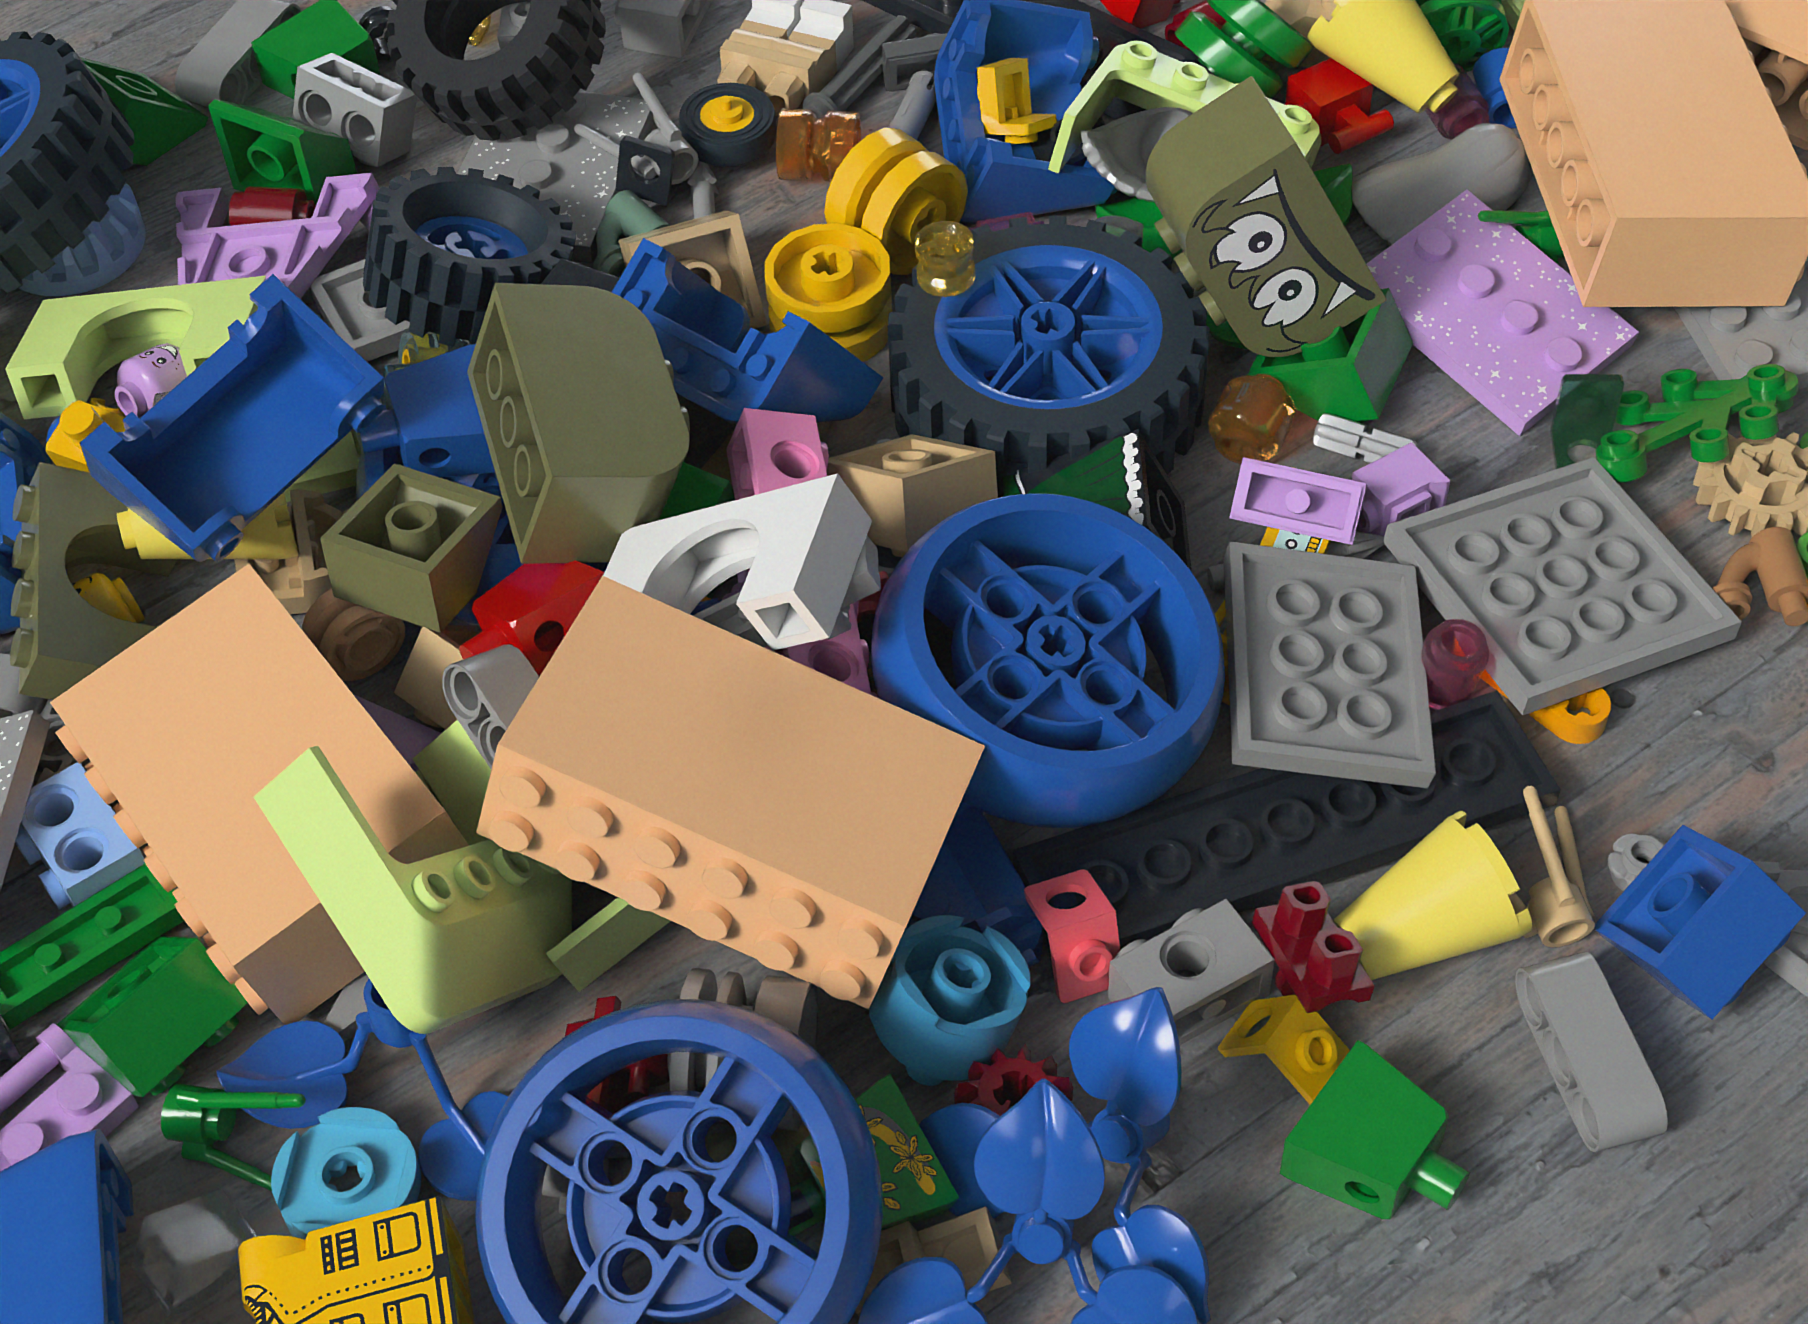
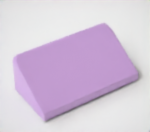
[1229,457,1367,545]

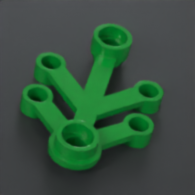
[1596,364,1799,483]

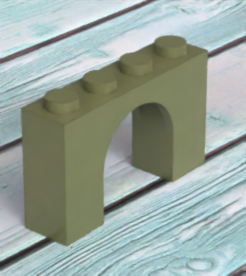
[10,462,177,700]

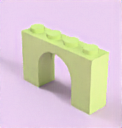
[5,275,266,420]

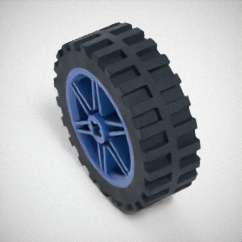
[0,31,135,293]
[887,216,1210,498]

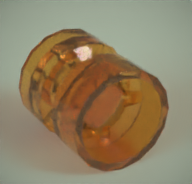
[776,109,861,182]

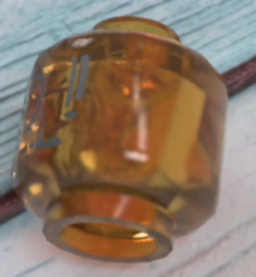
[1208,374,1296,464]

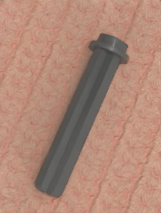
[801,15,916,133]

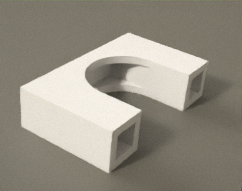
[603,473,872,651]

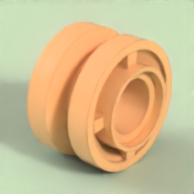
[302,588,405,681]

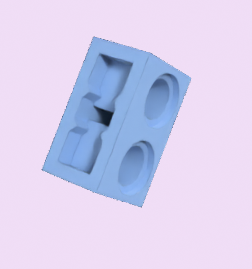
[15,762,145,910]

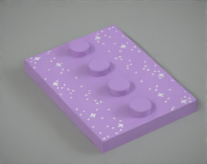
[1366,190,1639,436]

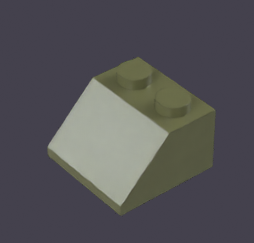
[320,463,503,633]

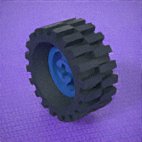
[363,167,576,346]

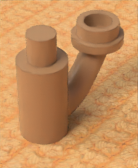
[1712,527,1808,626]

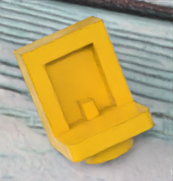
[977,58,1057,144]

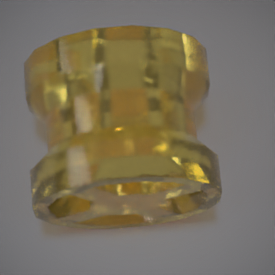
[914,221,976,297]

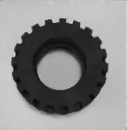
[387,0,606,141]

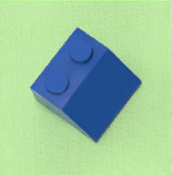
[1594,825,1806,1020]

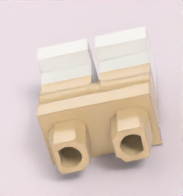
[717,0,854,119]

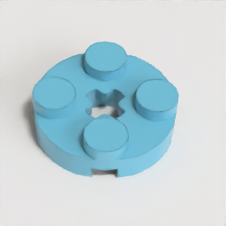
[271,1107,422,1239]

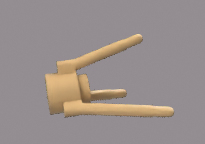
[1508,786,1596,947]

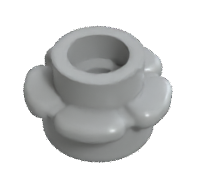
[1607,833,1666,892]

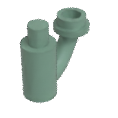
[593,190,671,278]

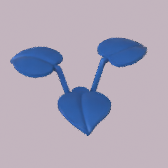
[217,979,509,1201]
[919,987,1211,1324]
[858,1079,1198,1324]

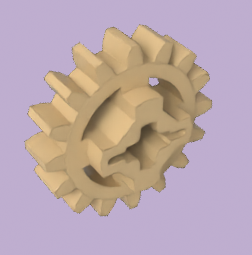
[1693,431,1808,537]

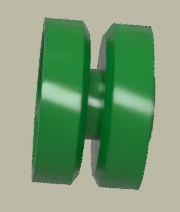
[1174,0,1315,100]

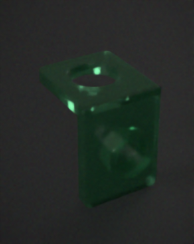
[1550,374,1624,469]

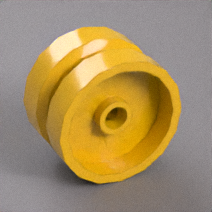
[824,128,968,275]
[765,223,892,362]

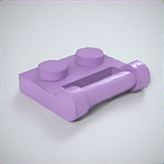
[0,1023,139,1171]

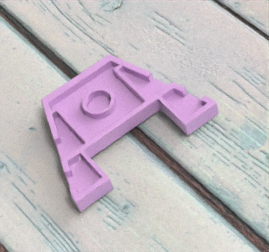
[176,173,380,299]

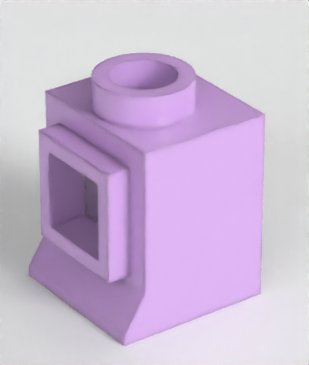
[1352,442,1450,536]

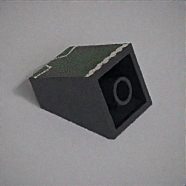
[1002,430,1192,572]

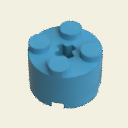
[869,915,1031,1086]

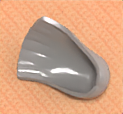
[1081,107,1193,203]
[1352,123,1531,246]

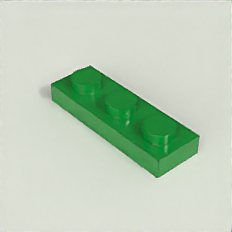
[0,864,185,1030]

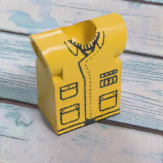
[238,1196,475,1324]

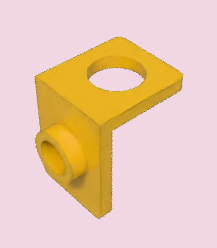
[1217,995,1350,1105]

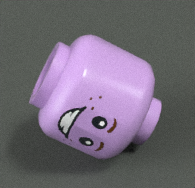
[115,343,187,418]

